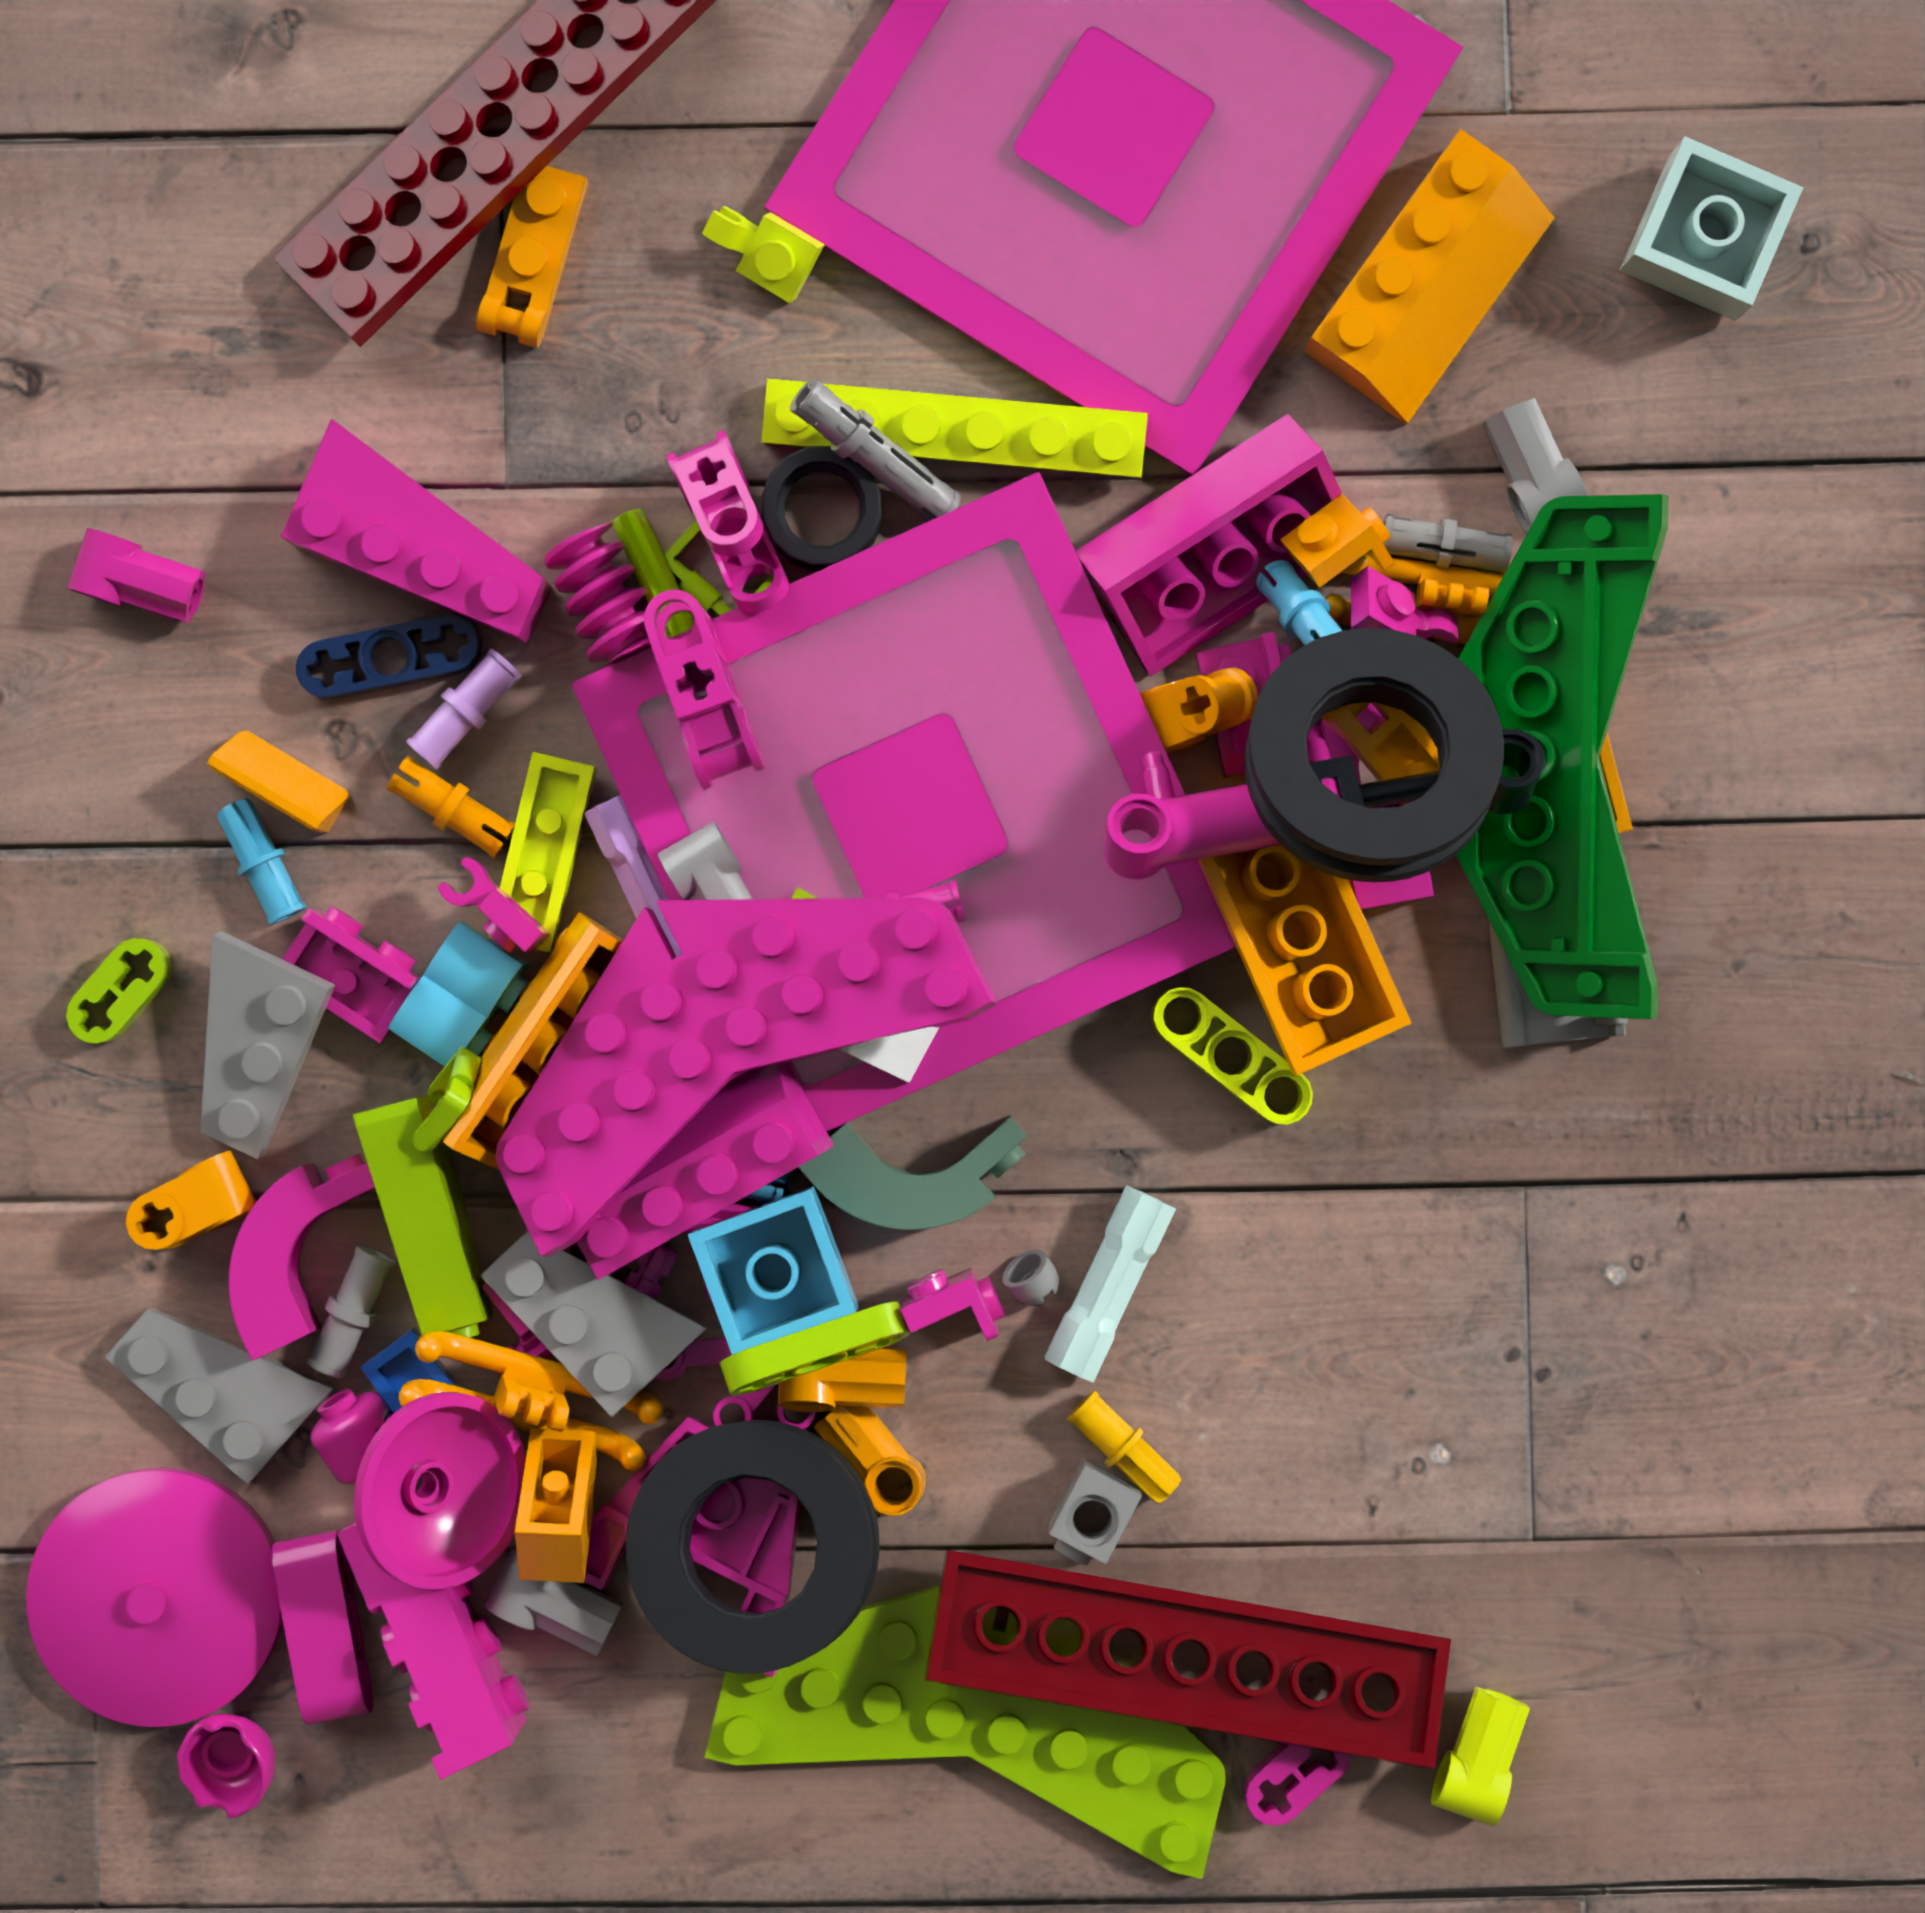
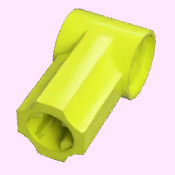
[1431,1686,1530,1827]

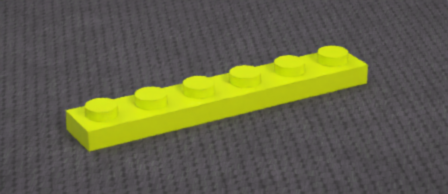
[761,378,1148,478]

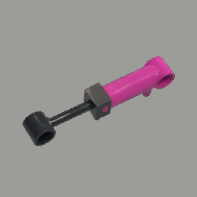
[1104,724,1545,879]

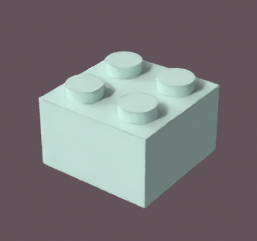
[1619,136,1804,321]

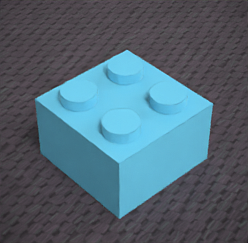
[687,1186,859,1355]

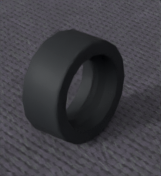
[761,446,882,571]

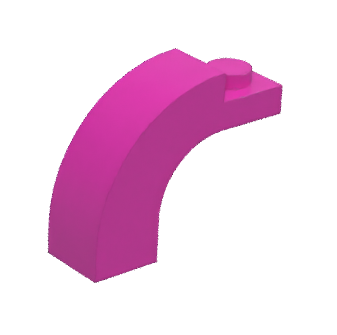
[229,1153,375,1361]

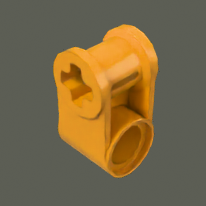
[1140,667,1258,754]
[126,1150,256,1250]

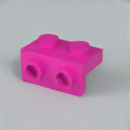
[282,905,422,1043]
[900,1268,1005,1341]

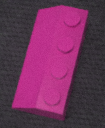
[1075,414,1342,677]
[577,1061,834,1280]

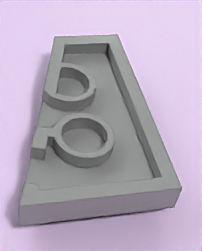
[200,931,335,1160]
[480,1231,708,1417]
[105,1308,337,1485]

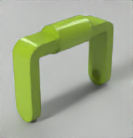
[665,520,774,616]
[413,1046,482,1152]

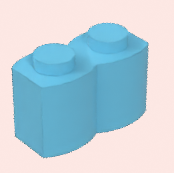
[388,922,529,1067]

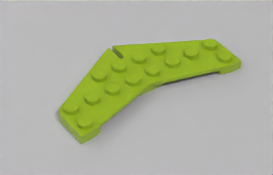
[704,1585,1226,1879]

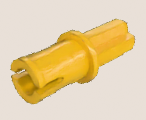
[1066,1390,1181,1504]

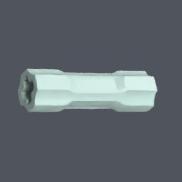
[1044,1185,1176,1383]

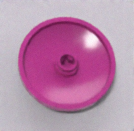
[26,1467,283,1727]

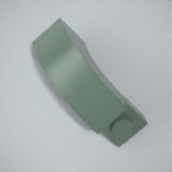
[798,1116,1028,1230]

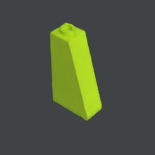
[353,1096,493,1337]

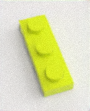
[488,751,597,953]

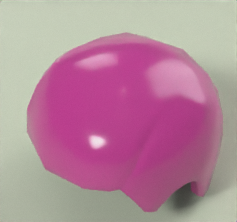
[177,1713,275,1818]

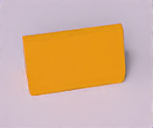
[207,730,349,834]

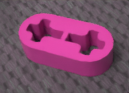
[1244,1743,1351,1826]

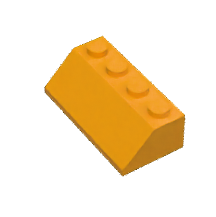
[1304,129,1555,425]
[1198,845,1412,1076]
[442,912,624,1170]

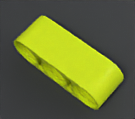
[1151,987,1313,1125]

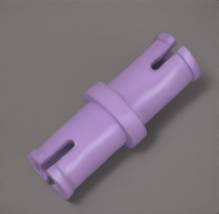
[406,648,522,770]

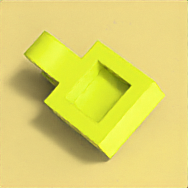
[702,206,825,303]

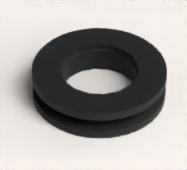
[1244,628,1504,883]
[626,1420,880,1673]

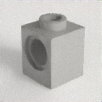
[1047,1458,1142,1566]

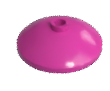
[354,1392,526,1590]

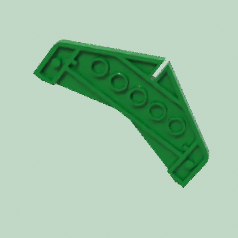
[1423,494,1669,1019]

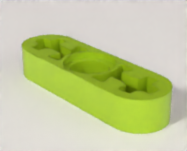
[720,1301,910,1396]

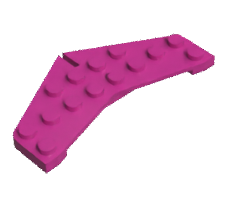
[496,897,998,1257]

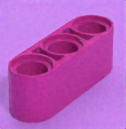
[272,1530,373,1725]

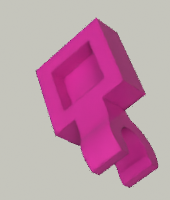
[1350,566,1458,644]
[438,857,550,953]

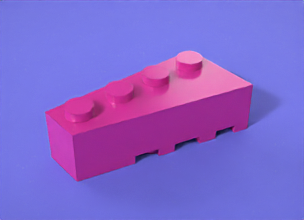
[281,418,552,645]
[337,1491,530,1780]

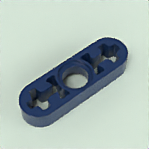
[296,614,482,700]

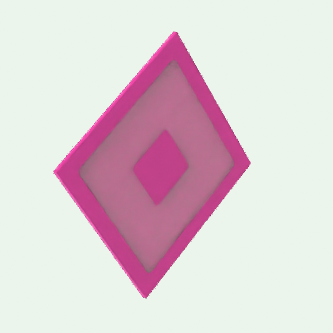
[764,0,1463,476]
[571,472,1236,1131]

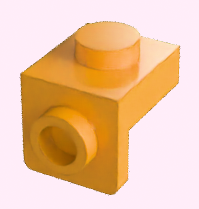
[1280,494,1395,588]

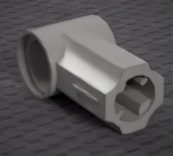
[1482,398,1588,534]
[657,821,753,900]
[484,1545,623,1656]

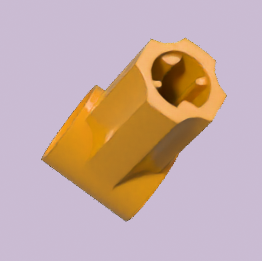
[778,1349,907,1412]
[814,1406,927,1516]

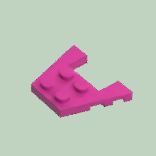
[584,1417,802,1677]

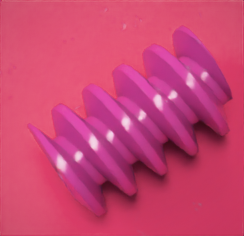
[544,523,651,667]

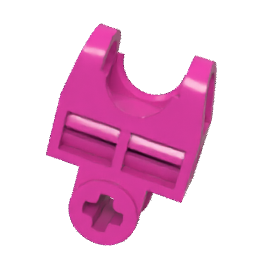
[665,429,789,613]
[644,590,765,790]

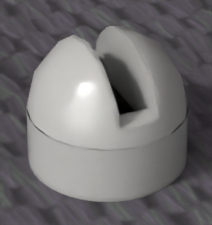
[1002,1250,1060,1306]

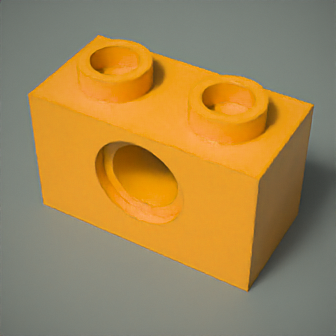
[515,1428,598,1583]

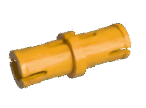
[386,755,515,859]

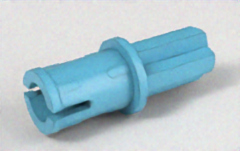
[218,798,307,926]

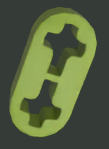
[66,938,172,1044]

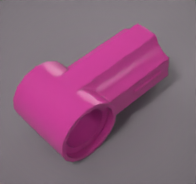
[67,528,206,624]

